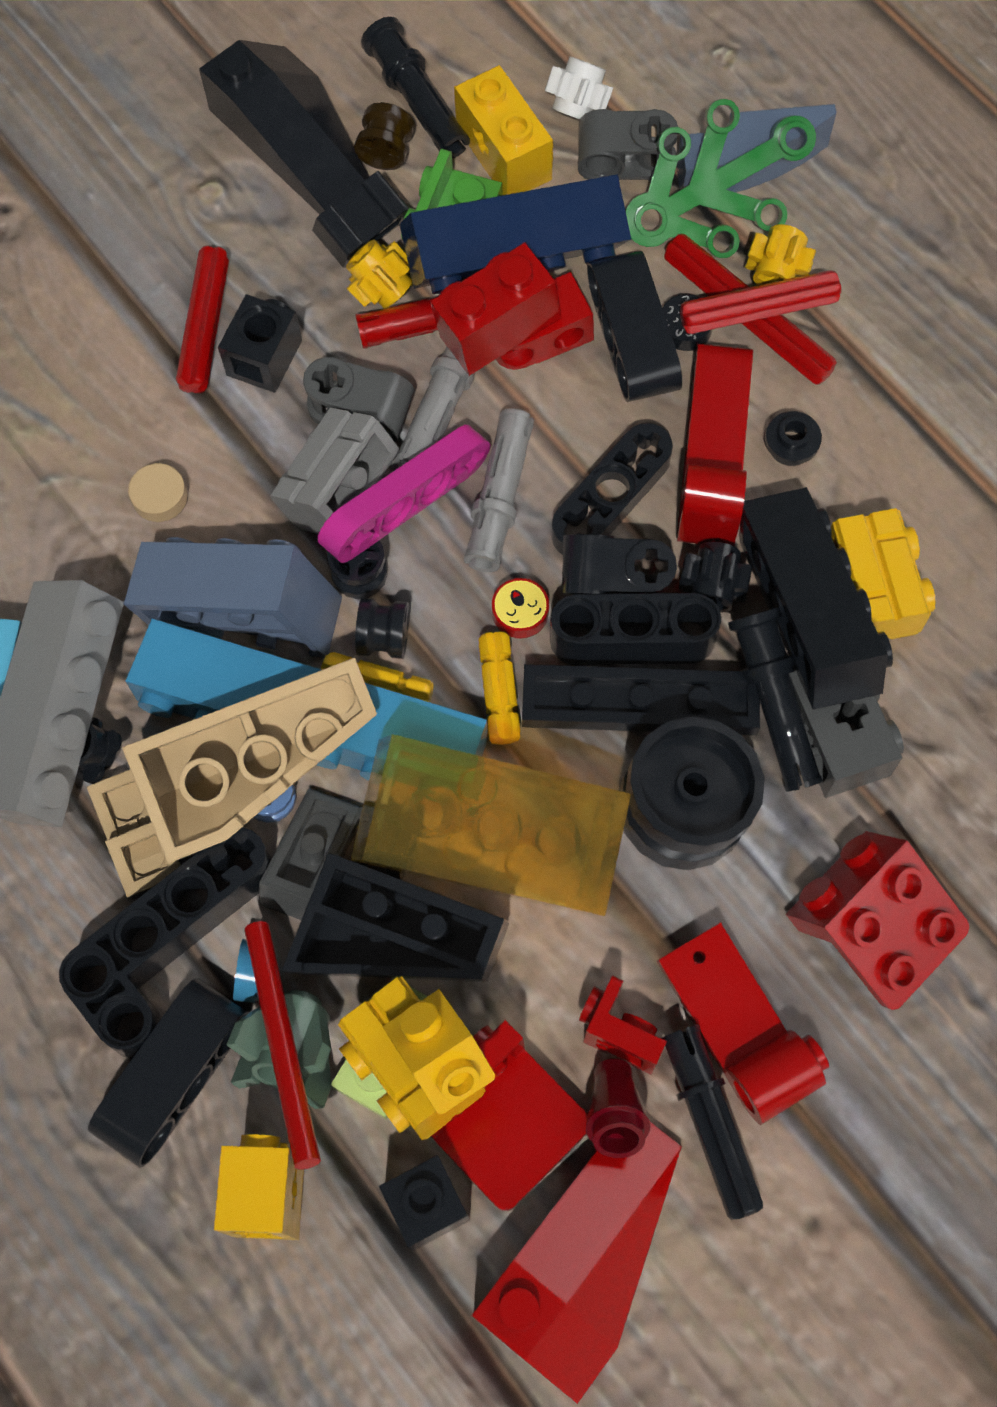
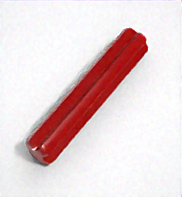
[176,245,229,394]
[680,270,841,334]

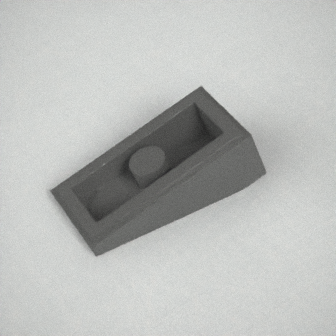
[259,788,364,920]

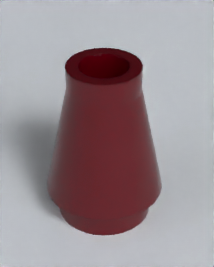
[586,1059,651,1158]

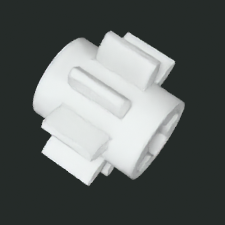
[545,56,613,119]

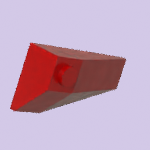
[471,1122,682,1404]

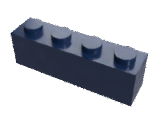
[399,174,631,294]

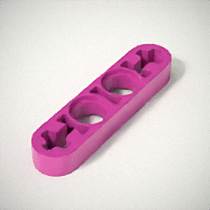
[318,425,491,563]

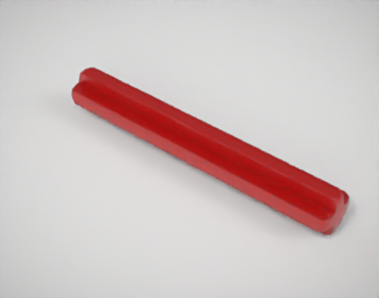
[664,233,837,385]

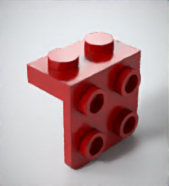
[785,831,969,1010]
[430,1020,588,1211]

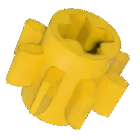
[745,224,816,286]
[346,240,412,308]

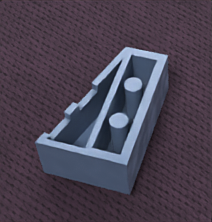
[124,537,342,658]

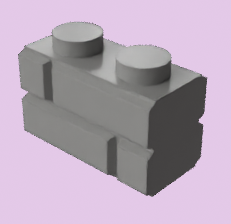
[270,407,399,534]

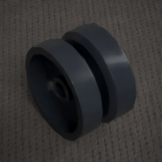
[617,716,765,870]

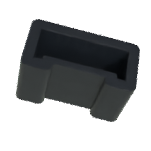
[312,171,409,268]

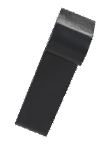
[59,828,272,1059]

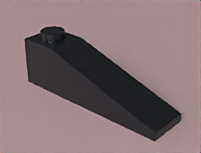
[199,40,369,215]

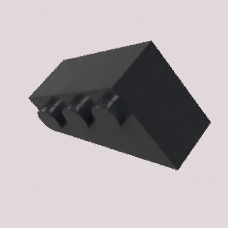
[282,852,509,982]

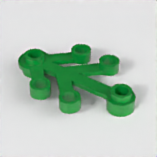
[625,99,816,258]

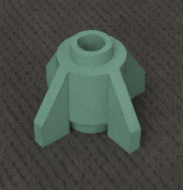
[227,990,331,1109]

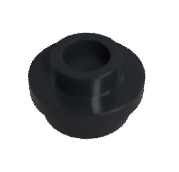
[765,411,822,466]

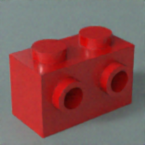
[430,242,561,376]

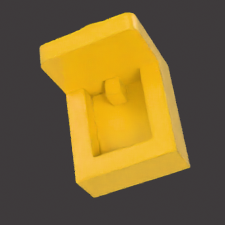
[382,989,495,1115]

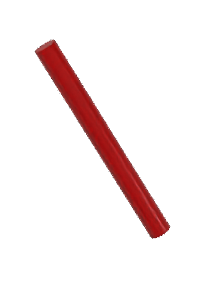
[244,921,321,1170]

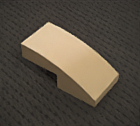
[87,769,182,898]

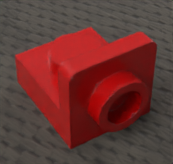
[579,975,667,1075]

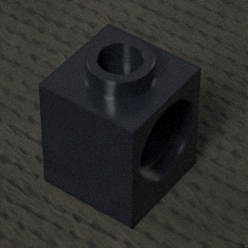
[218,294,302,393]
[379,1155,470,1251]

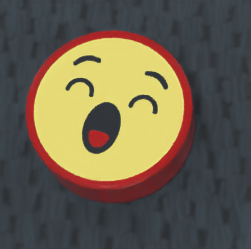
[492,578,549,639]

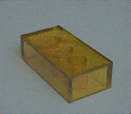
[351,734,631,916]

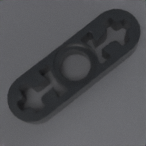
[551,423,673,555]

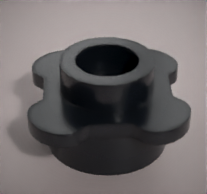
[78,717,122,784]

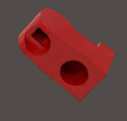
[495,272,594,370]

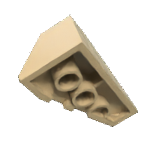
[122,658,377,863]

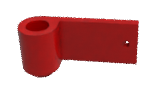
[657,922,829,1125]

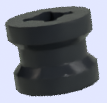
[327,540,388,599]
[355,598,409,659]

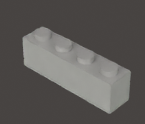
[0,580,124,828]

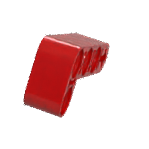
[676,344,753,546]

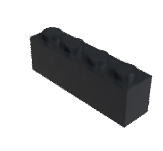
[740,487,893,710]

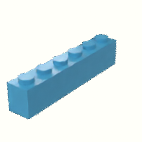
[125,619,488,804]

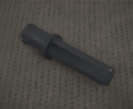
[661,1025,763,1220]

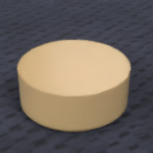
[128,463,188,522]

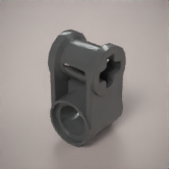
[578,109,678,181]
[303,357,414,442]

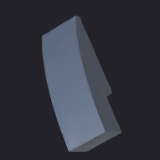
[676,104,837,192]

